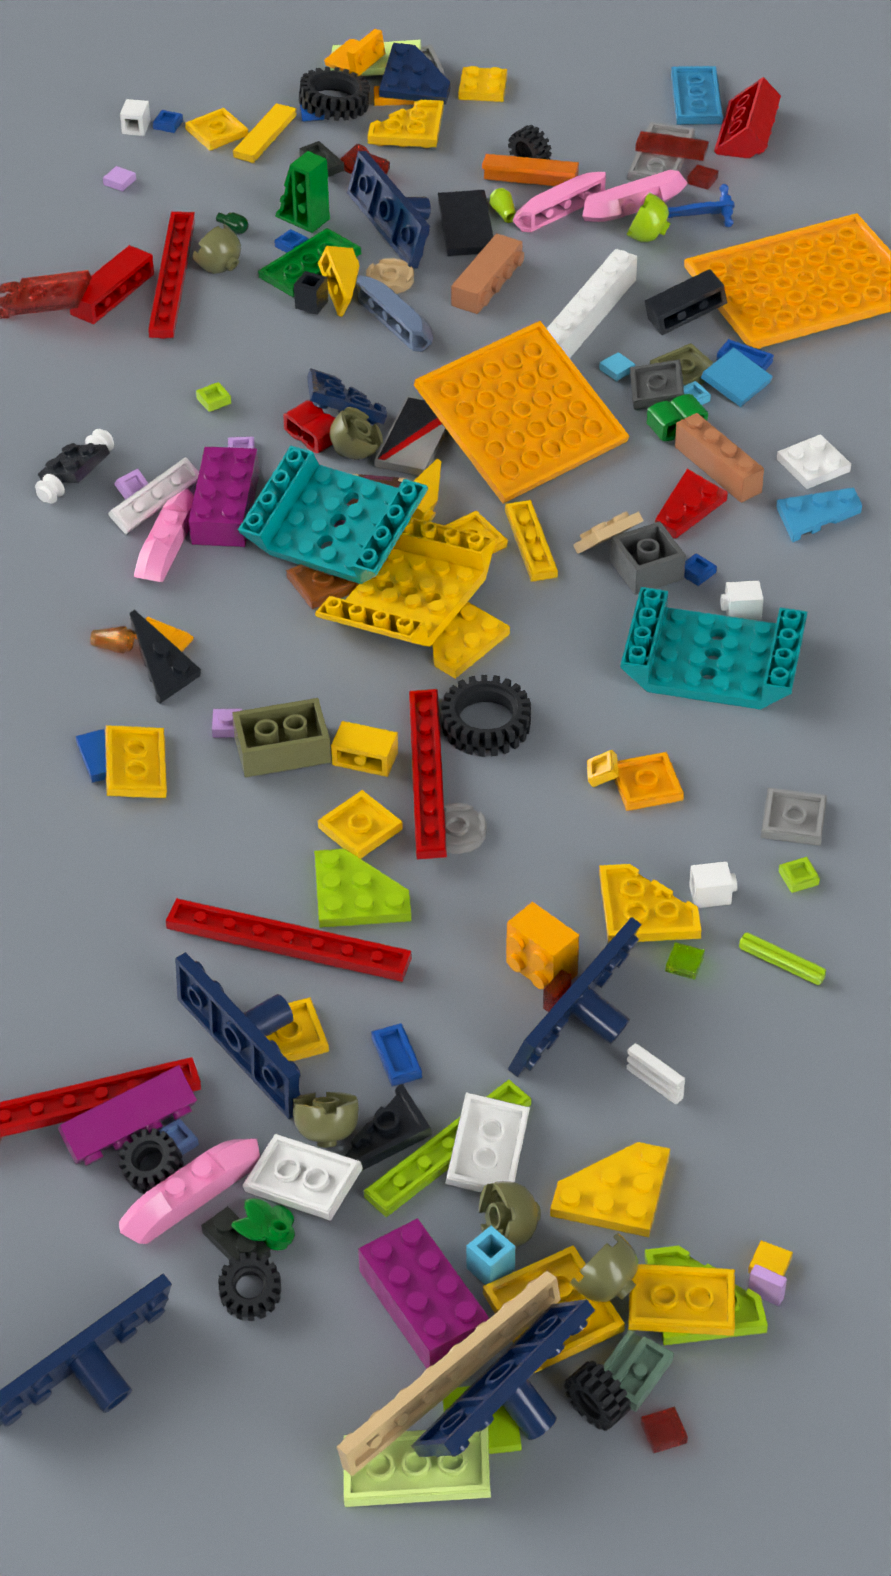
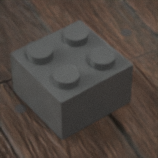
[610,522,686,595]

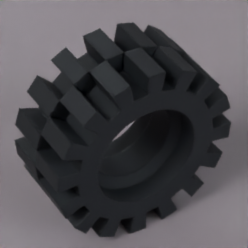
[508,125,552,160]
[118,1128,184,1194]
[218,1252,281,1321]
[564,1360,631,1431]

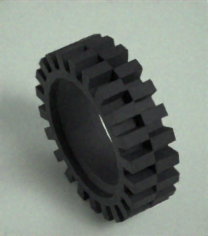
[298,67,370,121]
[441,675,531,757]

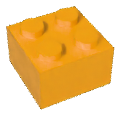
[506,901,579,996]

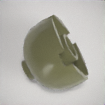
[193,224,241,274]
[330,407,383,460]
[293,1092,359,1148]
[479,1181,541,1248]
[570,1233,638,1303]

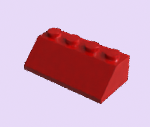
[714,77,781,159]

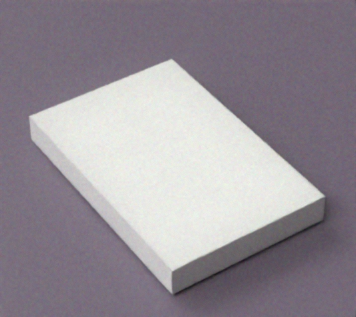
[445,1092,530,1192]
[243,1134,363,1221]

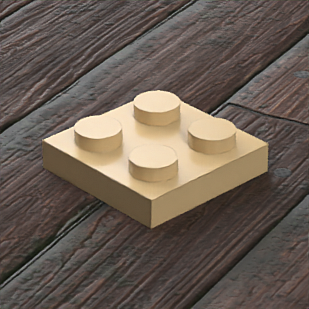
[573,511,643,554]

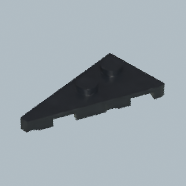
[129,609,201,704]
[345,1084,433,1171]

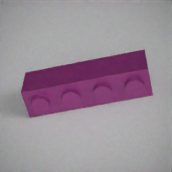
[58,1065,197,1166]

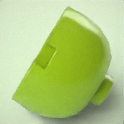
[626,192,671,242]

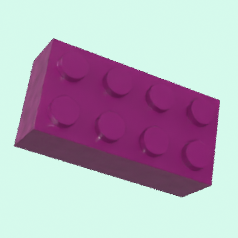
[189,447,260,547]
[358,1218,490,1369]

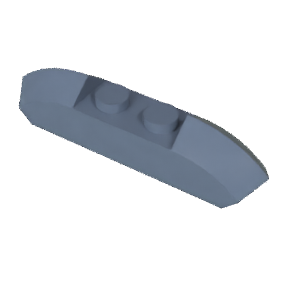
[357,275,433,352]

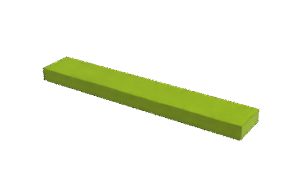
[363,1079,532,1218]

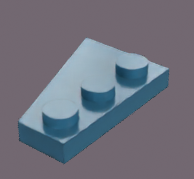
[776,487,862,542]

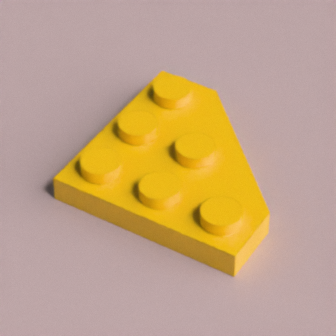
[367,100,444,148]
[432,602,510,679]
[599,864,702,943]
[550,1142,670,1237]

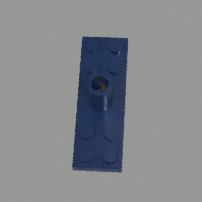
[347,151,431,269]
[508,917,642,1077]
[175,952,301,1119]
[0,1273,172,1427]
[411,1299,595,1457]

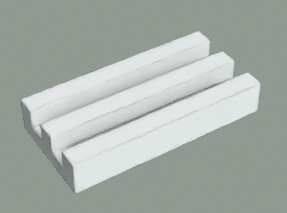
[627,1043,685,1105]

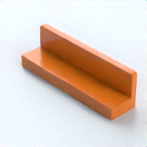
[482,154,579,186]

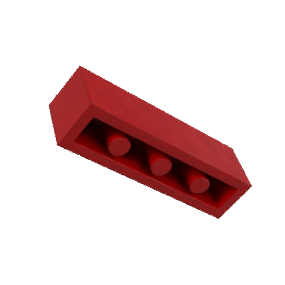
[68,245,154,325]

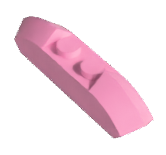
[582,170,687,222]
[513,172,606,232]
[134,489,194,582]
[119,1139,260,1244]

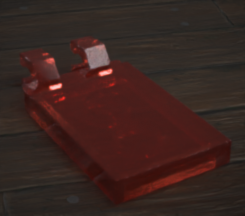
[0,270,92,318]

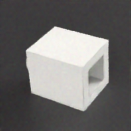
[120,99,151,136]
[720,581,764,620]
[689,861,737,908]

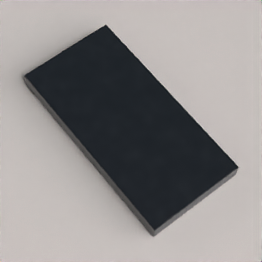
[438,190,494,256]

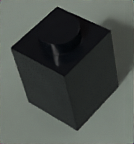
[294,271,329,315]

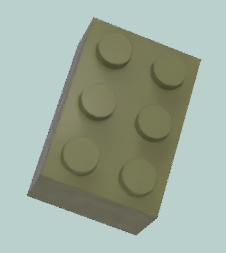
[232,698,331,777]

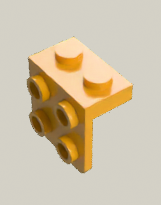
[324,28,386,77]

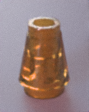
[90,626,134,654]

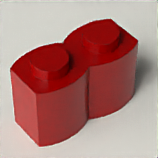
[283,400,336,453]

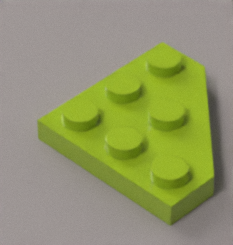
[314,849,411,928]
[644,1245,768,1346]

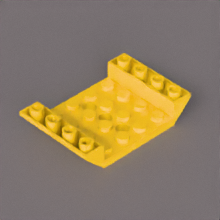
[315,517,496,647]

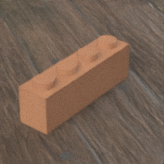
[451,233,525,314]
[675,413,764,503]

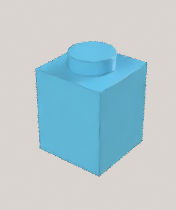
[466,1226,515,1285]

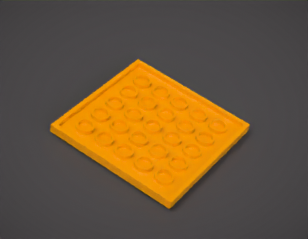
[414,321,629,504]

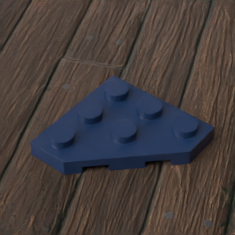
[379,42,451,105]
[307,368,387,425]

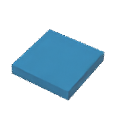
[701,347,773,407]

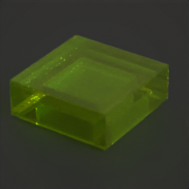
[665,942,705,980]

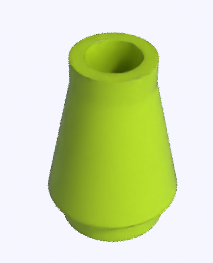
[490,188,516,223]

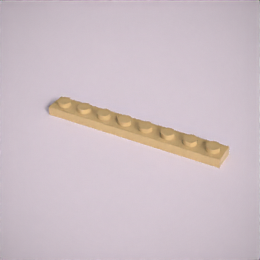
[337,1271,561,1476]

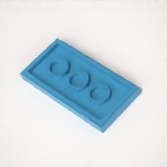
[671,66,723,125]

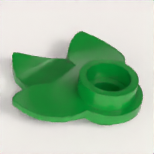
[231,1198,295,1250]

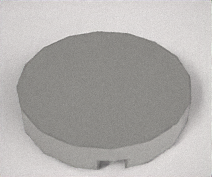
[444,803,487,854]

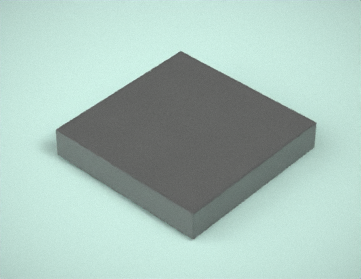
[630,359,684,410]

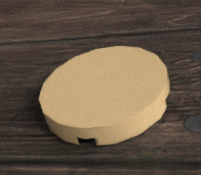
[366,258,414,294]

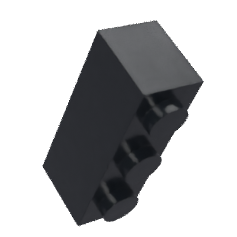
[644,269,727,335]

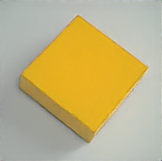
[587,750,619,787]
[748,1240,793,1276]

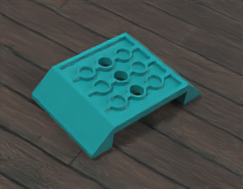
[238,445,428,584]
[620,587,808,710]

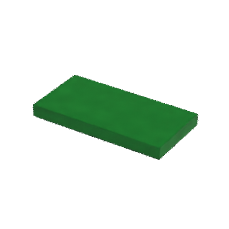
[258,228,362,297]

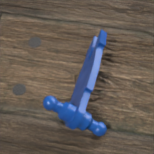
[668,184,735,227]

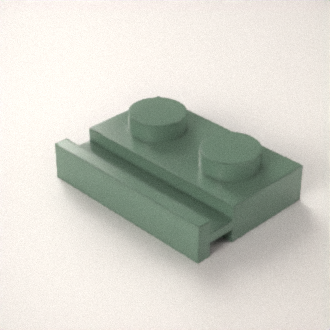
[603,1330,674,1412]

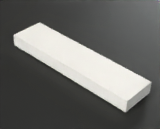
[108,457,199,535]

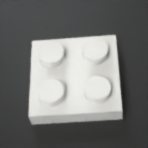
[777,434,851,489]

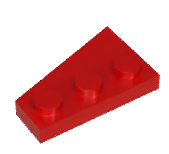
[655,468,728,539]

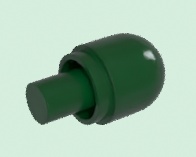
[216,212,249,234]

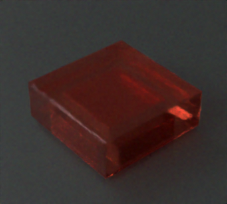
[687,164,719,190]
[543,969,571,1012]
[641,1406,688,1453]

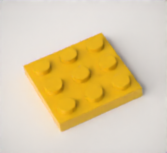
[483,1245,625,1374]

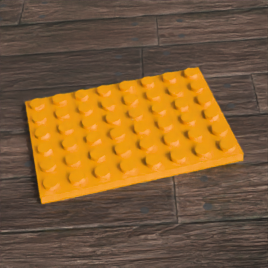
[684,213,891,349]

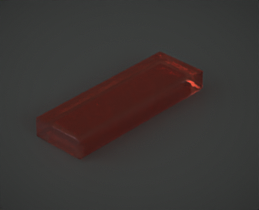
[635,131,709,161]

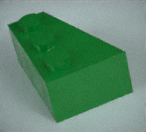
[275,151,330,233]

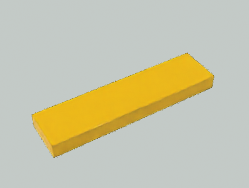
[233,103,297,163]
[505,500,558,582]

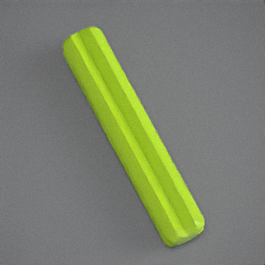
[739,932,826,985]

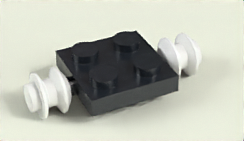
[35,429,114,504]

